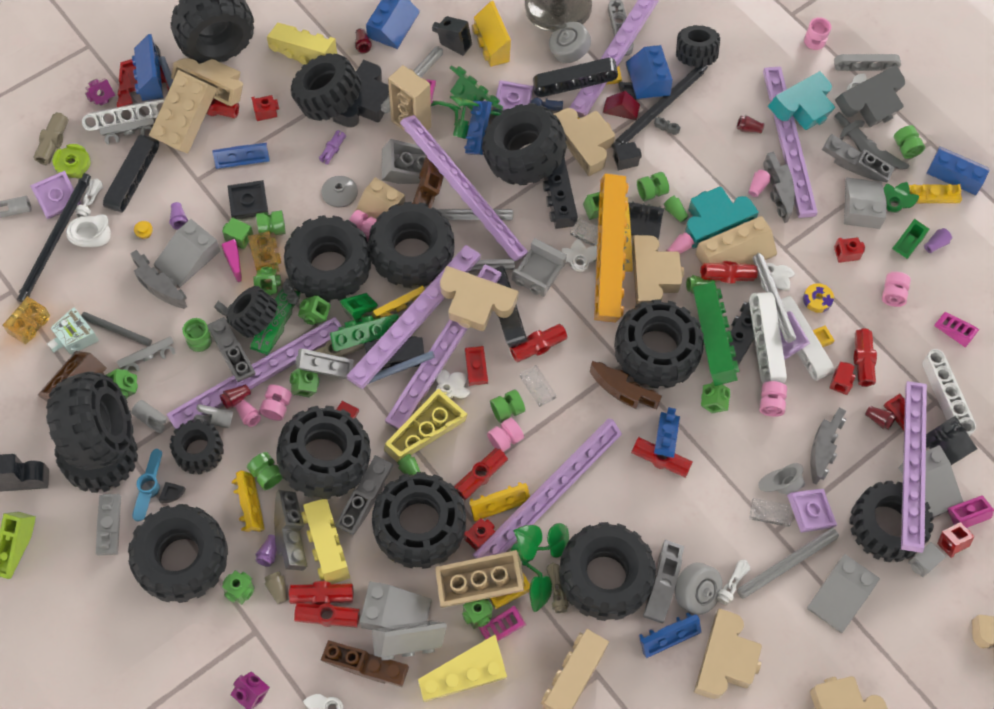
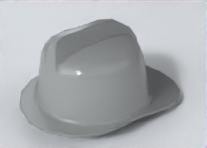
[759,463,805,495]

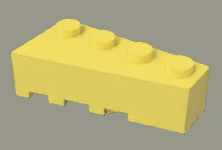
[267,22,337,65]
[384,389,468,462]
[301,499,350,584]
[418,635,507,703]

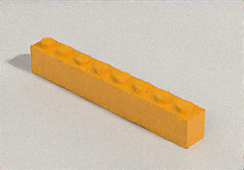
[594,173,629,323]

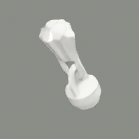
[75,179,103,217]
[717,560,750,605]

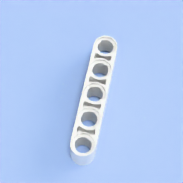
[82,99,165,130]
[749,292,787,384]
[781,296,834,381]
[922,349,976,436]

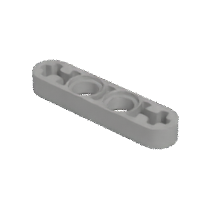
[608,0,634,56]
[834,54,901,71]

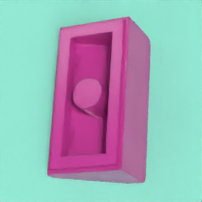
[947,495,994,528]

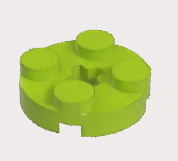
[52,144,91,179]

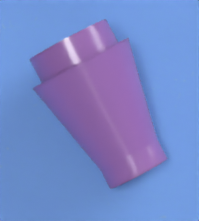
[169,202,188,230]
[924,228,952,253]
[255,534,277,567]

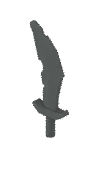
[834,112,909,169]

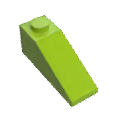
[0,511,36,579]

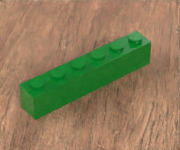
[693,281,740,386]

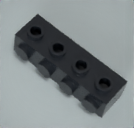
[543,158,578,229]
[727,302,755,366]

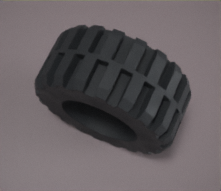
[291,53,361,121]
[54,435,138,493]
[850,481,934,562]

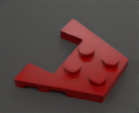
[117,59,169,107]

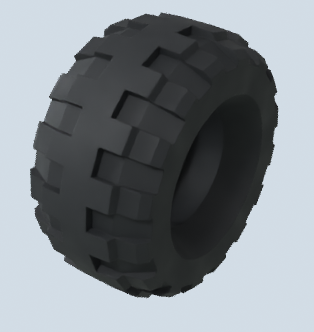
[170,0,254,63]
[482,103,567,186]
[368,201,455,288]
[284,215,371,302]
[614,299,704,389]
[46,371,133,470]
[276,405,371,499]
[372,472,466,569]
[128,504,228,603]
[559,522,656,621]

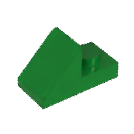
[892,218,930,259]
[340,293,378,322]

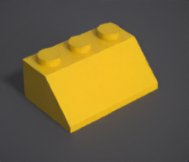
[472,1,511,67]

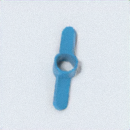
[132,449,162,522]

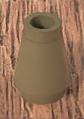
[264,571,289,604]

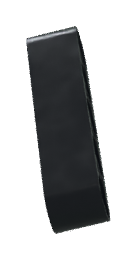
[533,58,618,97]
[103,135,159,213]
[494,265,528,348]

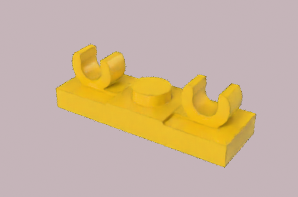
[909,184,962,204]
[371,286,425,318]
[231,470,265,532]
[469,482,530,521]

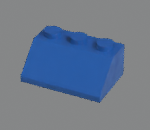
[366,0,420,49]
[132,34,163,101]
[626,45,673,99]
[926,146,989,195]

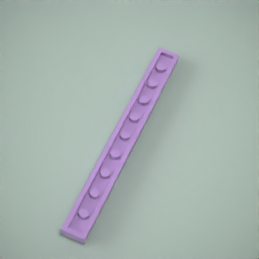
[569,0,659,117]
[763,67,818,218]
[400,115,528,261]
[347,245,481,390]
[385,264,502,430]
[166,317,341,430]
[901,381,927,553]
[473,418,622,559]

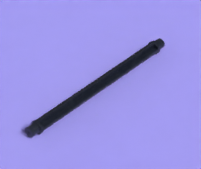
[612,65,708,149]
[17,173,91,303]

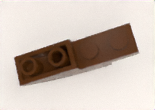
[412,155,444,209]
[589,361,662,410]
[321,640,409,687]

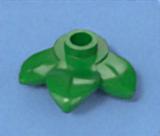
[883,182,919,213]

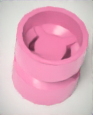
[804,17,831,50]
[349,210,376,241]
[882,272,911,307]
[759,381,787,417]
[259,385,292,421]
[487,417,524,452]

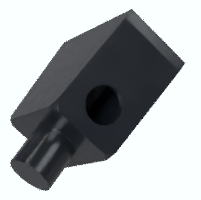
[432,16,472,56]

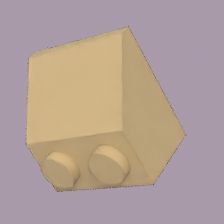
[356,177,405,219]

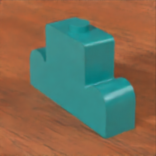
[768,71,835,130]
[685,186,759,249]

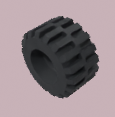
[676,25,720,67]
[226,286,278,338]
[169,419,224,474]

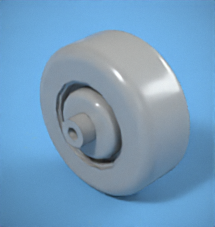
[549,22,591,63]
[675,562,722,615]

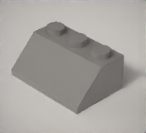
[372,620,447,660]

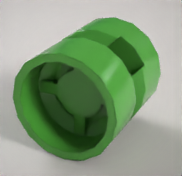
[893,125,925,159]
[636,172,669,201]
[256,210,286,237]
[182,318,212,352]
[490,389,525,423]
[247,452,283,490]

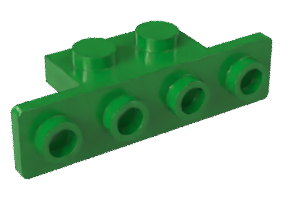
[450,65,503,111]
[330,314,399,351]

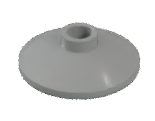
[321,176,358,207]

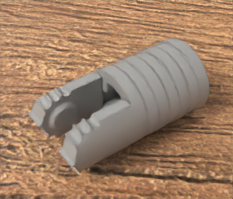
[0,196,31,218]
[131,400,167,433]
[193,404,233,428]

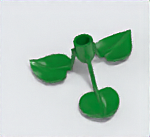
[431,96,502,139]
[511,523,569,612]

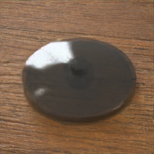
[525,0,592,32]

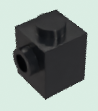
[613,142,642,171]

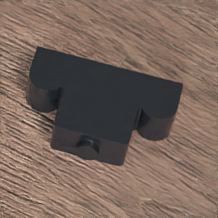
[333,59,389,128]
[0,454,49,492]

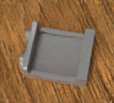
[512,238,567,297]

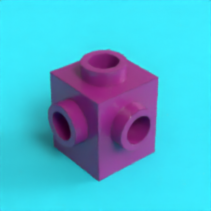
[85,78,115,106]
[230,671,270,709]

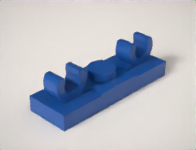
[464,101,492,155]
[212,142,270,169]
[654,407,680,458]
[639,613,702,658]

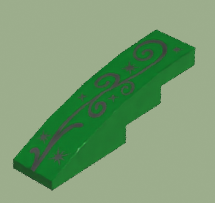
[250,288,301,355]

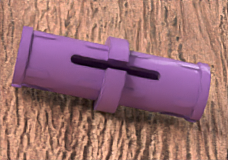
[319,130,346,164]

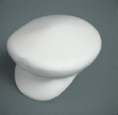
[66,214,111,247]

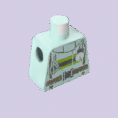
[47,308,99,354]

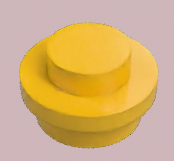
[134,221,153,239]

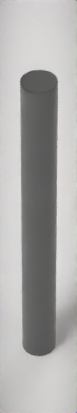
[81,312,152,346]

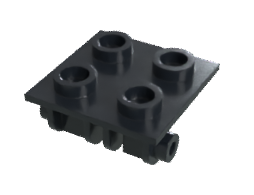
[628,201,664,240]
[926,416,978,465]

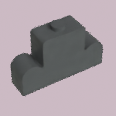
[835,65,905,127]

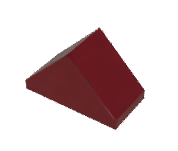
[603,91,640,121]

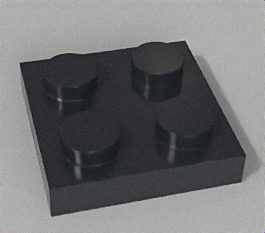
[227,180,269,219]

